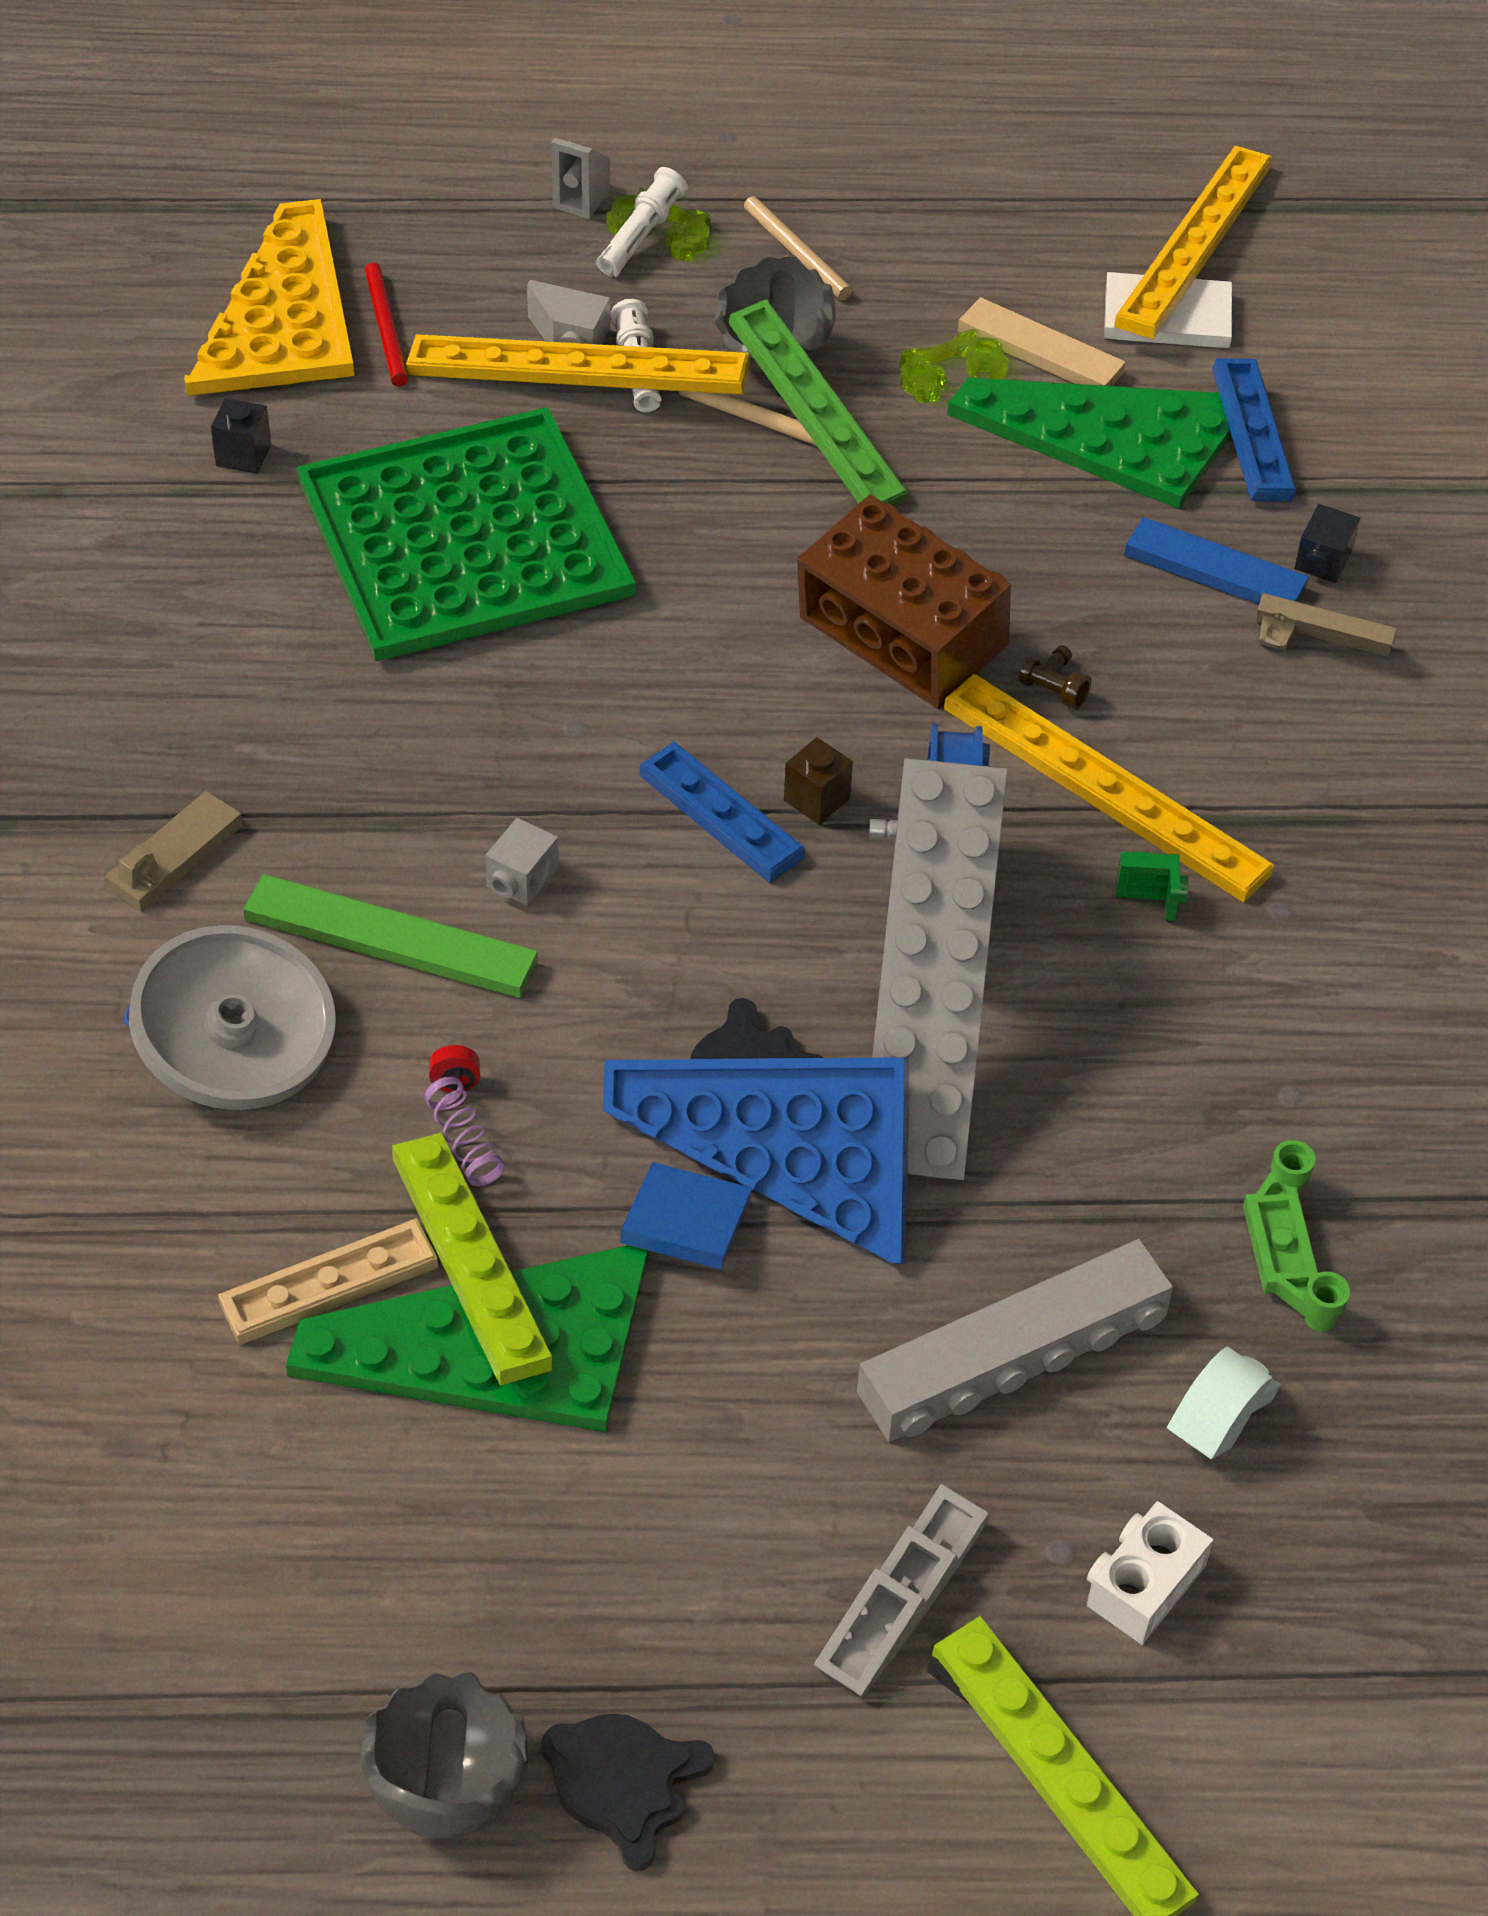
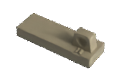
[1257,593,1397,657]
[104,791,243,913]

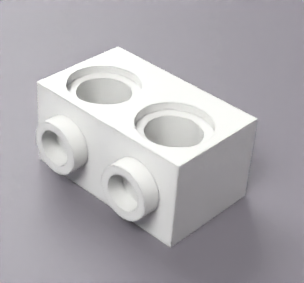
[1087,1501,1214,1645]

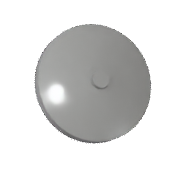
[129,925,336,1110]

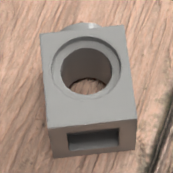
[485,818,559,906]

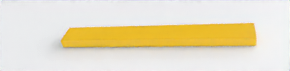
[1114,146,1272,340]
[406,334,750,395]
[944,673,1274,903]

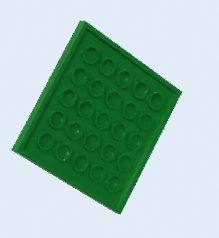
[296,407,636,662]

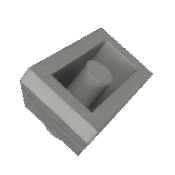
[551,138,610,219]
[527,280,610,345]

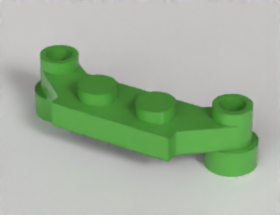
[1243,1140,1350,1332]

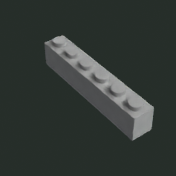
[857,1239,1173,1442]

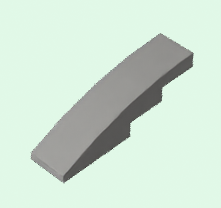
[813,1484,990,1698]

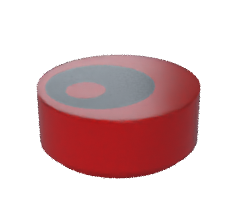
[429,1045,480,1093]

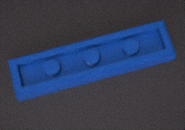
[1212,358,1297,501]
[1124,517,1309,604]
[640,741,805,883]

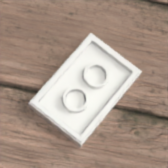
[1104,272,1232,348]

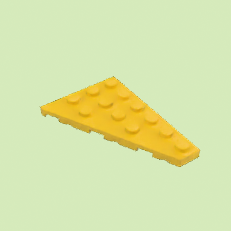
[184,199,354,396]

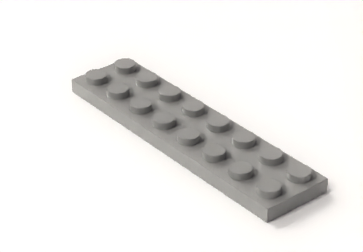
[872,758,1007,1180]

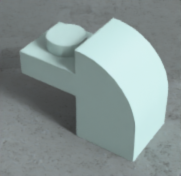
[1167,1346,1281,1460]

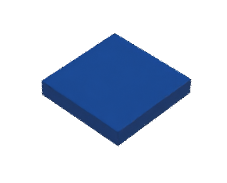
[620,1162,752,1270]

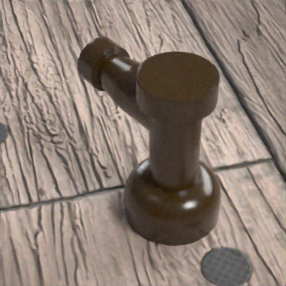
[1019,645,1091,711]

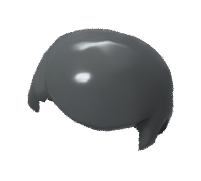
[714,255,836,374]
[360,1672,529,1838]

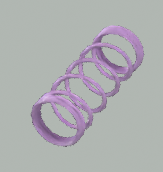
[424,1077,504,1186]

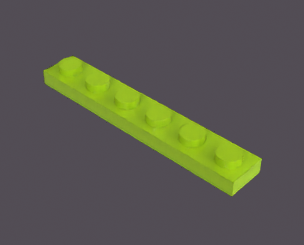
[392,1132,552,1386]
[932,1616,1199,1916]

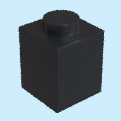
[211,398,272,474]
[1294,503,1361,583]

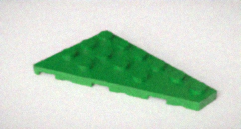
[947,377,1232,509]
[286,1245,649,1432]

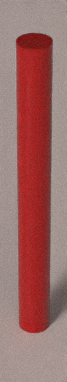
[364,263,408,387]

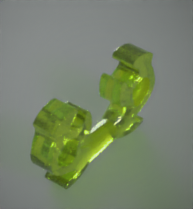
[606,188,711,261]
[900,329,1009,403]

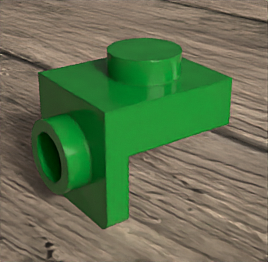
[1115,851,1189,921]

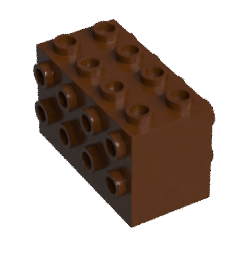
[797,494,1011,710]

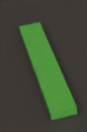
[729,299,908,506]
[243,874,538,998]

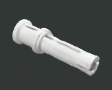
[596,167,688,277]
[611,299,661,412]

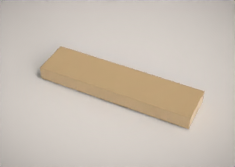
[958,297,1126,386]
[218,1218,438,1346]

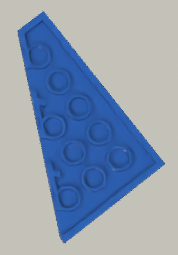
[603,1057,909,1264]

